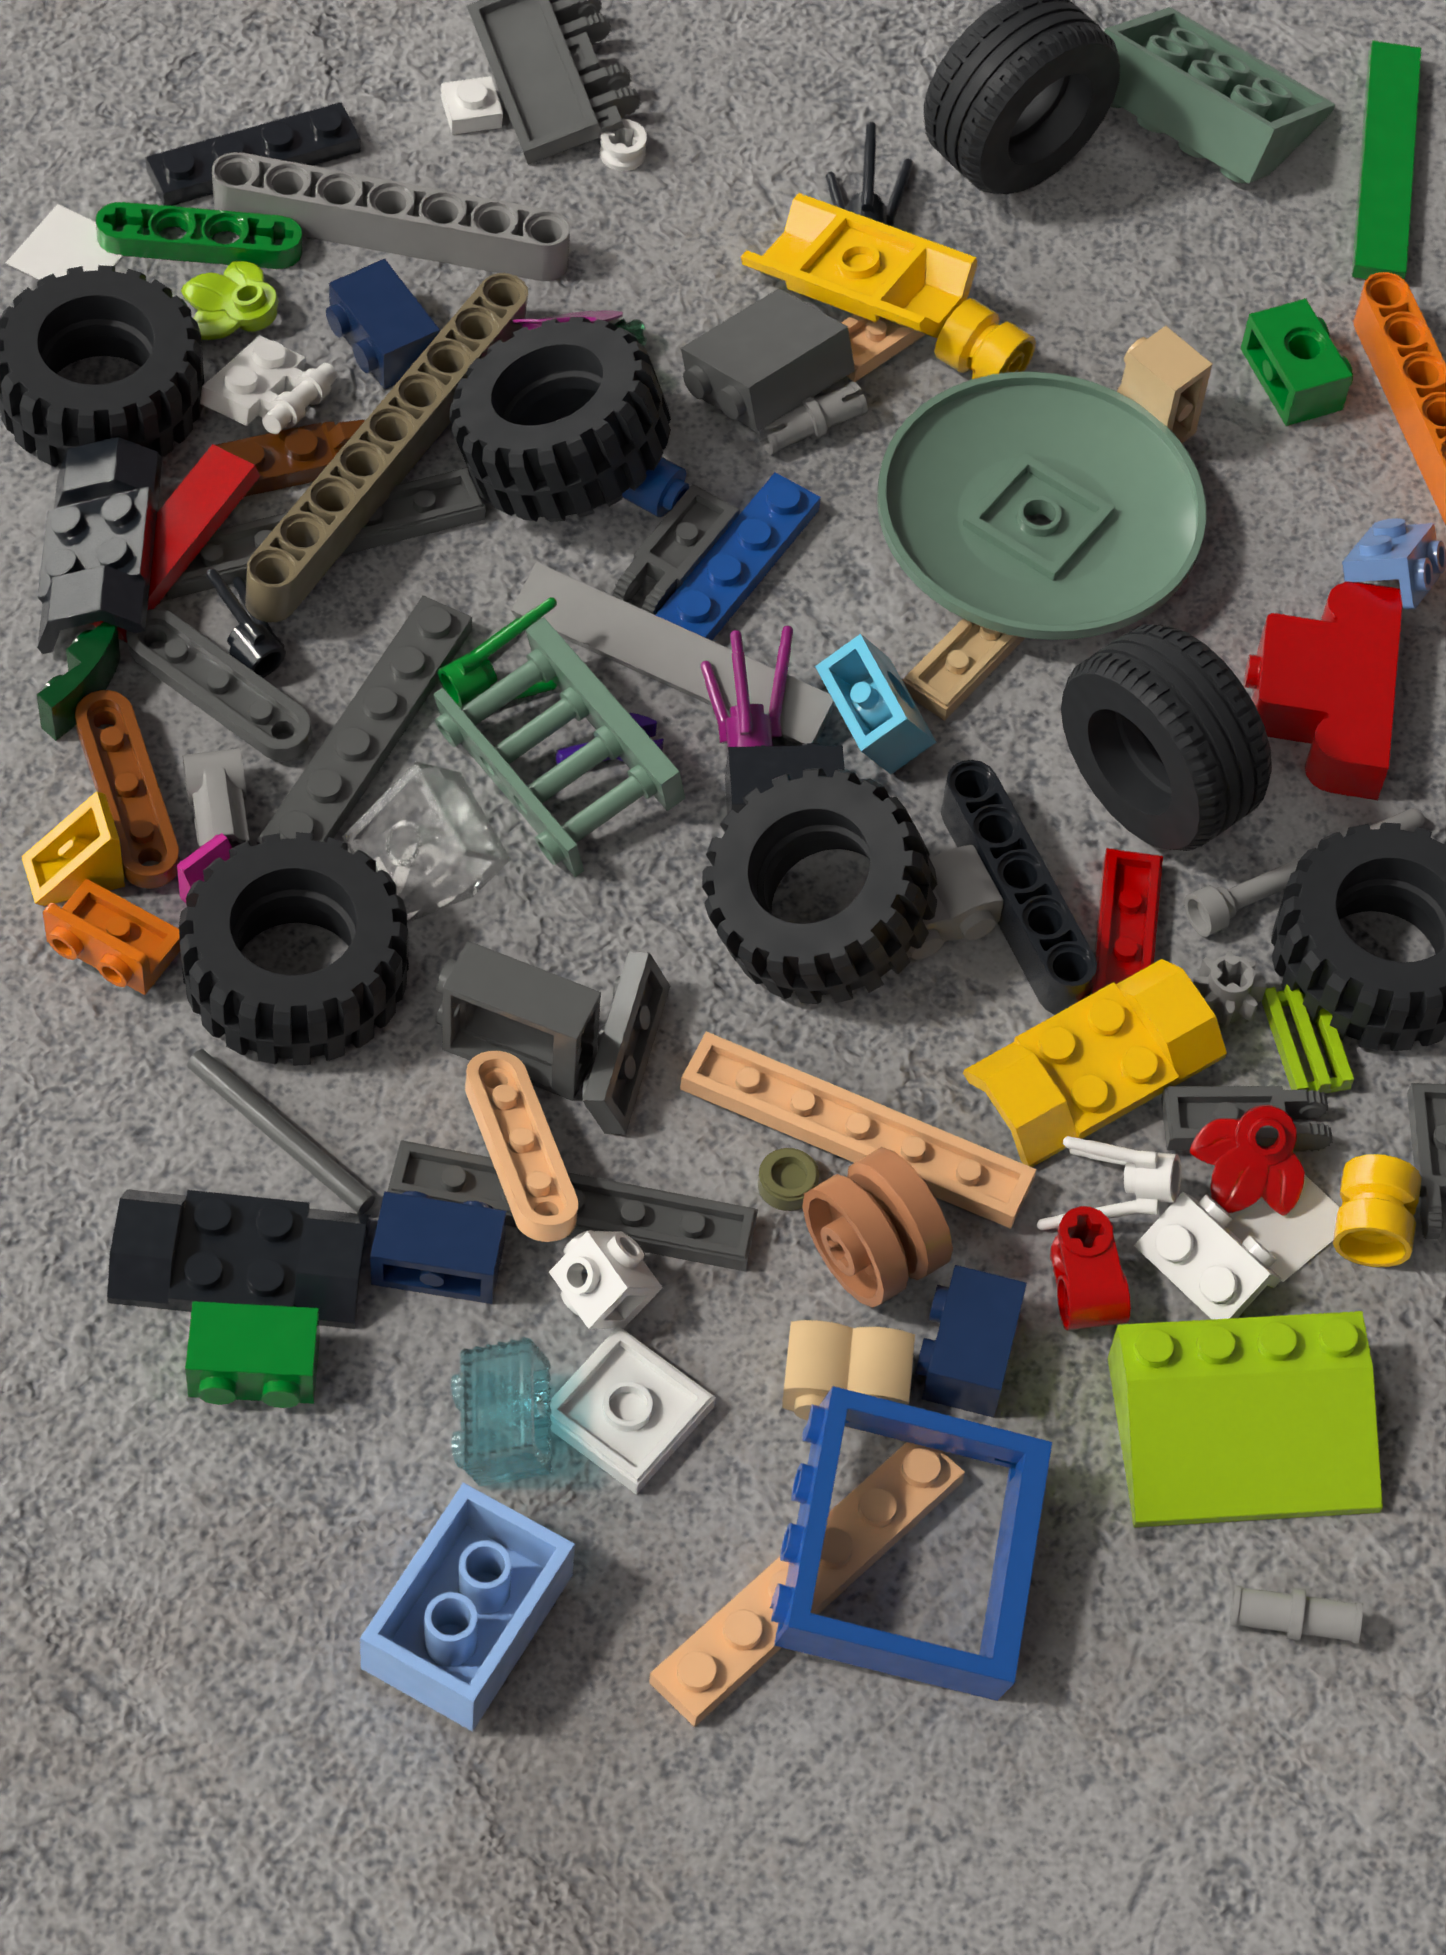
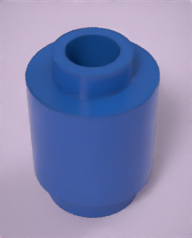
[622,457,690,518]

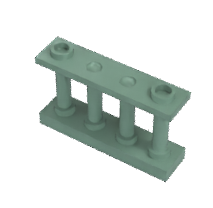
[433,617,685,877]

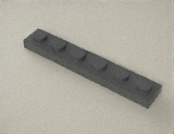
[256,595,472,845]

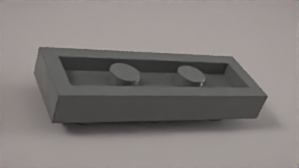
[582,952,670,1134]

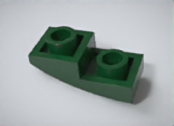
[36,622,121,741]

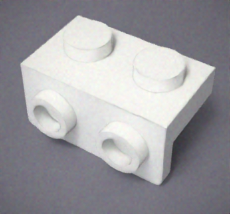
[1134,1192,1282,1319]

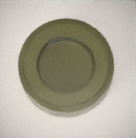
[758,1148,819,1211]

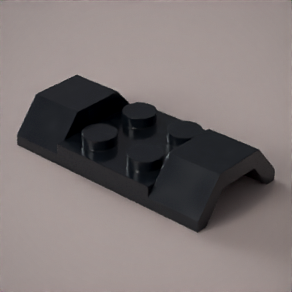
[37,437,163,654]
[107,1189,371,1329]

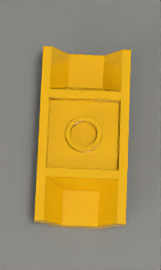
[741,193,977,338]
[963,959,1227,1167]

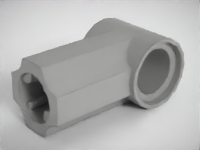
[182,748,250,848]

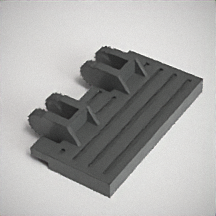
[466,0,641,165]

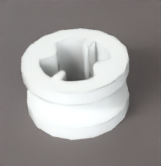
[600,119,647,171]

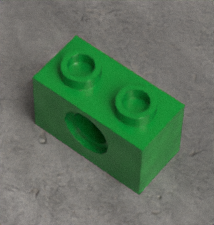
[1240,298,1353,426]

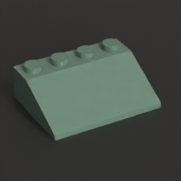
[1104,7,1336,184]

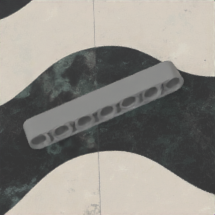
[212,152,570,281]

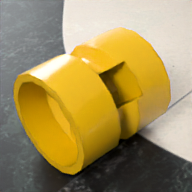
[934,298,1036,379]
[1333,1154,1421,1267]

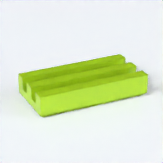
[1261,984,1354,1094]

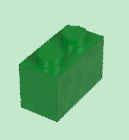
[185,1301,320,1408]

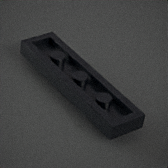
[145,102,361,206]

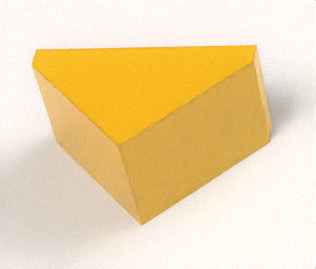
[21,791,125,906]

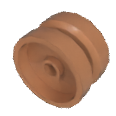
[802,1147,953,1308]

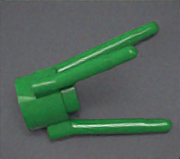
[438,597,557,708]

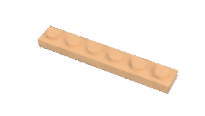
[680,1031,1037,1229]
[649,1442,965,1727]

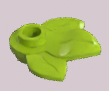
[181,261,279,340]

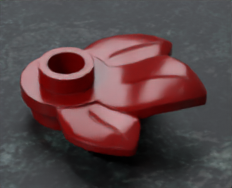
[1189,1105,1305,1215]

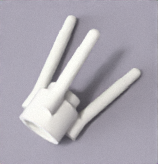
[1037,1136,1181,1231]

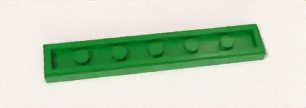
[1351,40,1422,279]

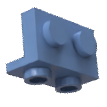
[1342,518,1446,610]

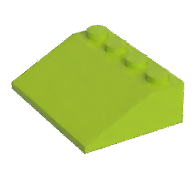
[1107,1311,1383,1528]

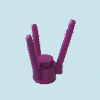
[700,625,793,749]

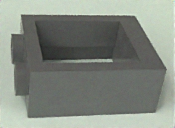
[436,941,601,1101]

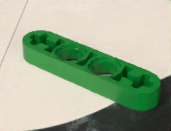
[95,202,303,269]

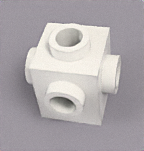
[549,1230,663,1329]

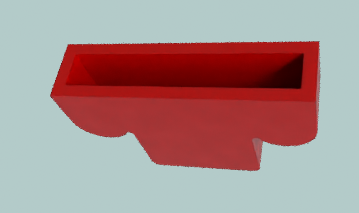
[1244,582,1402,800]

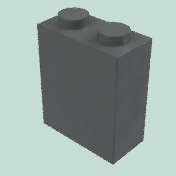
[681,288,855,432]

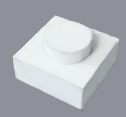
[441,76,503,135]

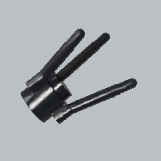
[826,121,913,227]
[206,568,286,678]

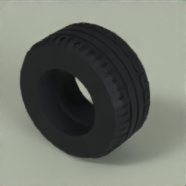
[924,0,1120,195]
[1061,625,1272,851]

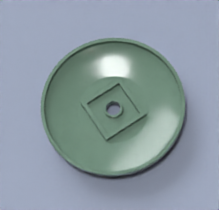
[877,372,1206,640]

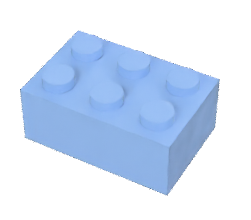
[360,1482,575,1732]

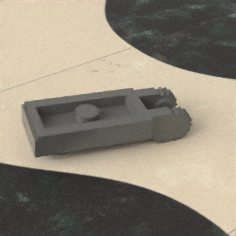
[612,484,740,615]
[1407,1083,1446,1239]
[1161,1086,1333,1152]

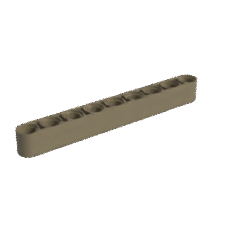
[245,273,528,622]

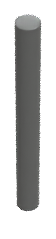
[187,1049,376,1214]

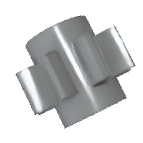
[1193,951,1267,1028]

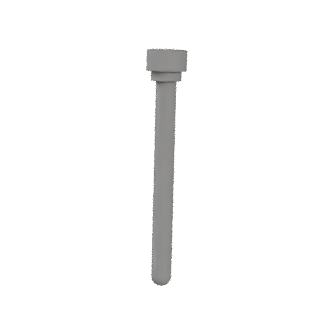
[1184,808,1424,937]

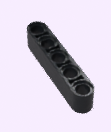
[941,760,1097,1015]

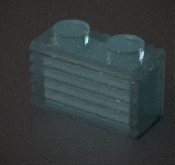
[451,1337,553,1486]

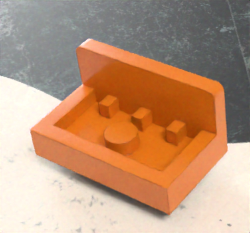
[43,878,180,995]

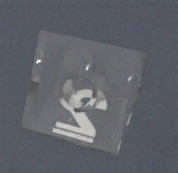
[342,762,511,923]

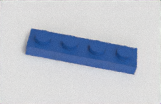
[656,472,821,641]

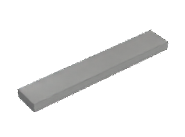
[511,562,836,746]

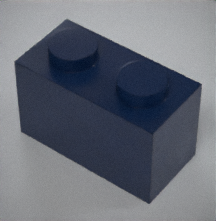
[326,258,440,390]
[370,1191,506,1304]
[915,1265,1027,1418]

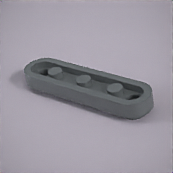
[126,609,312,761]

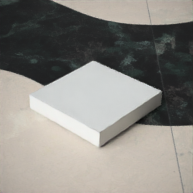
[539,1326,716,1495]

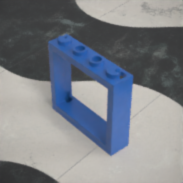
[770,1386,1052,1701]

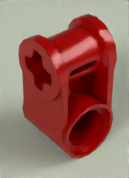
[1050,1206,1131,1331]

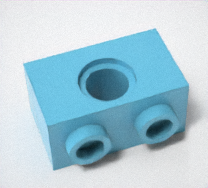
[815,634,936,774]

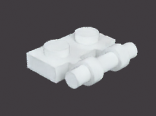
[200,336,337,434]

